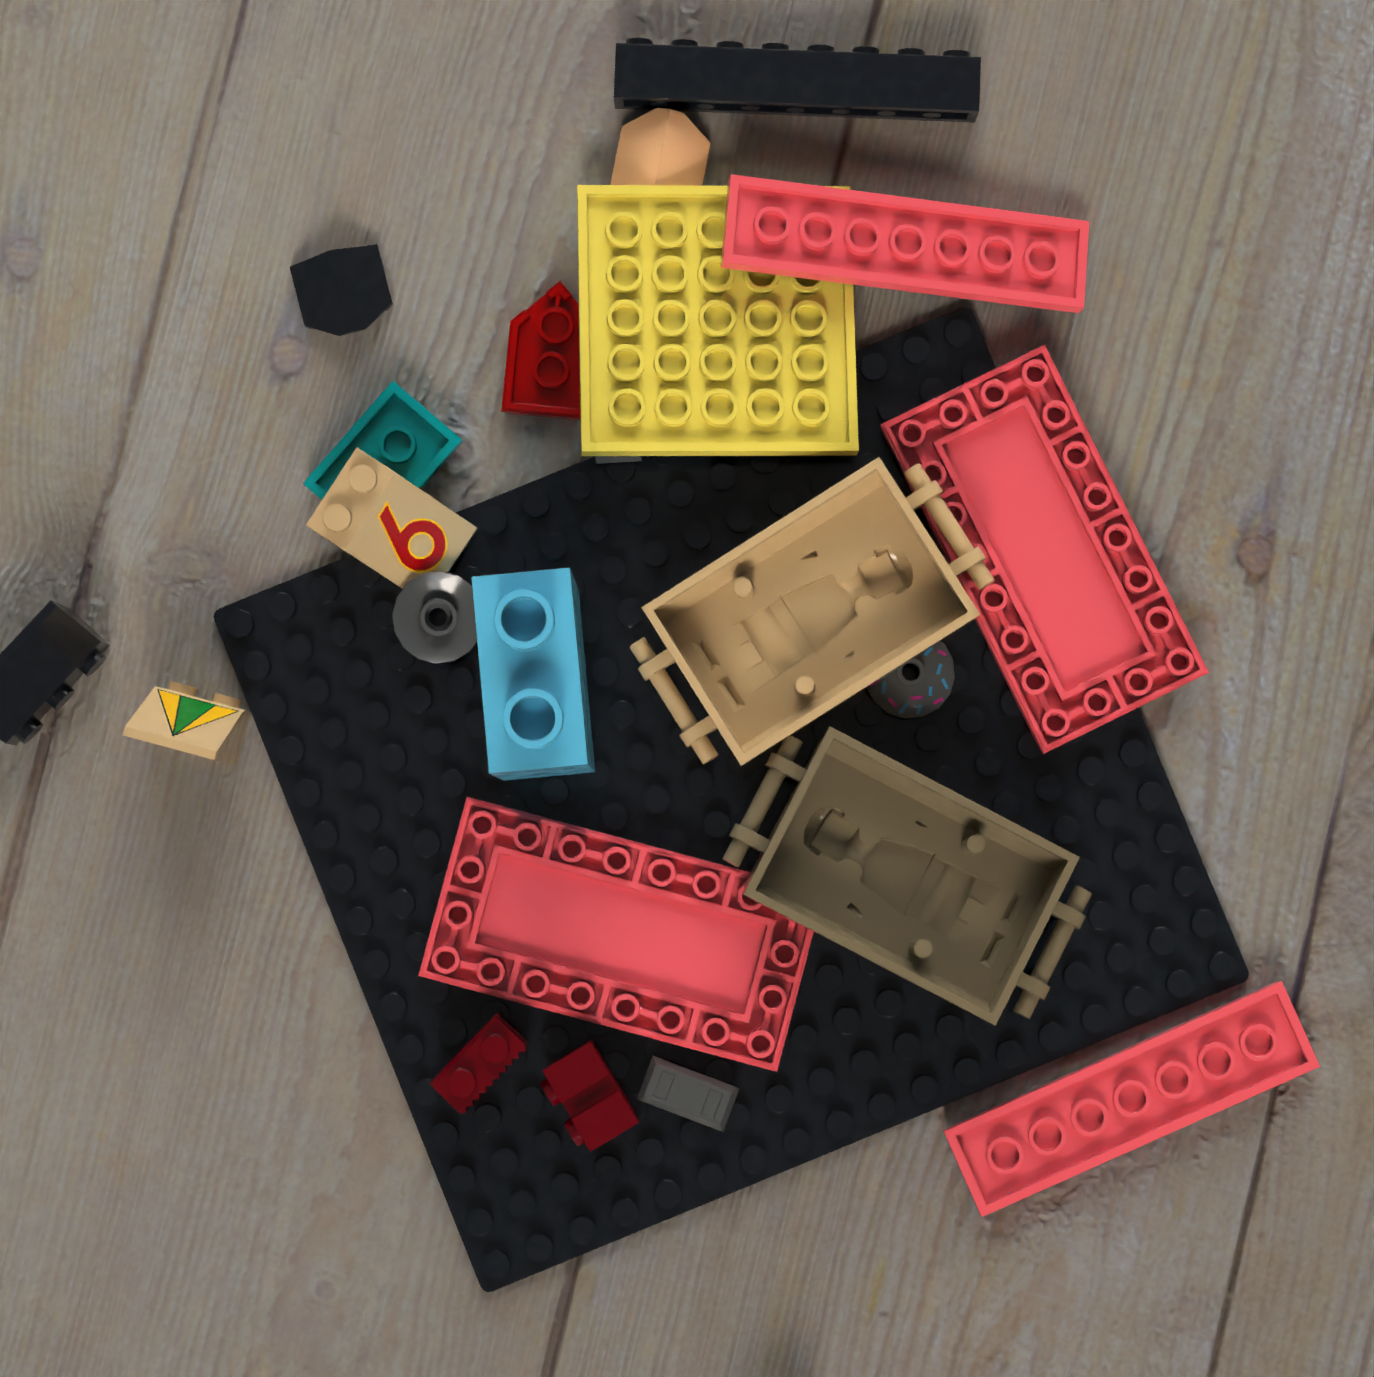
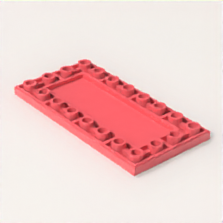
[880,345,1209,754]
[418,797,814,1072]

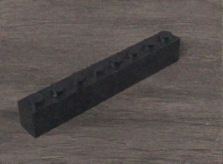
[614,37,981,123]

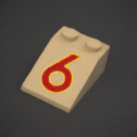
[306,448,478,589]

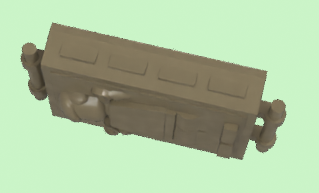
[722,726,1092,1026]

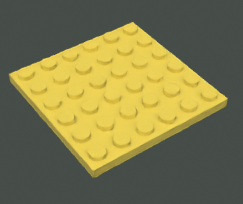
[577,185,859,456]

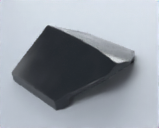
[290,244,393,336]

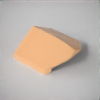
[610,108,711,186]

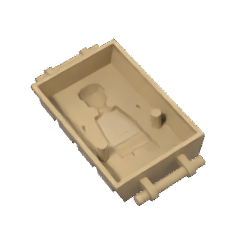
[630,457,995,766]

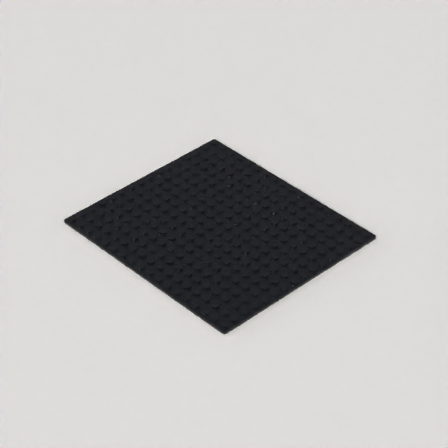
[214,307,1249,1292]

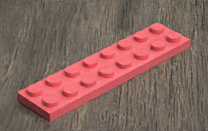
[721,174,1090,313]
[943,981,1320,1217]

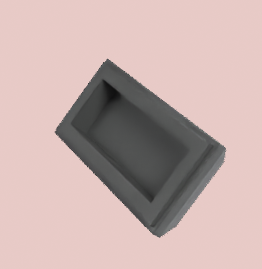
[637,1055,739,1132]

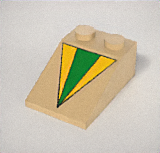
[123,681,251,765]

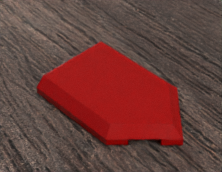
[501,281,580,421]

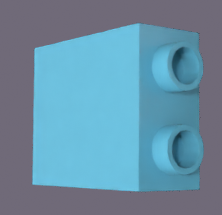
[472,568,595,781]

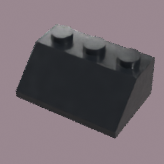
[0,600,110,745]

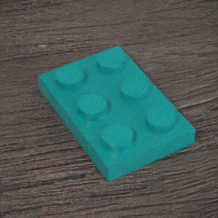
[303,381,463,500]

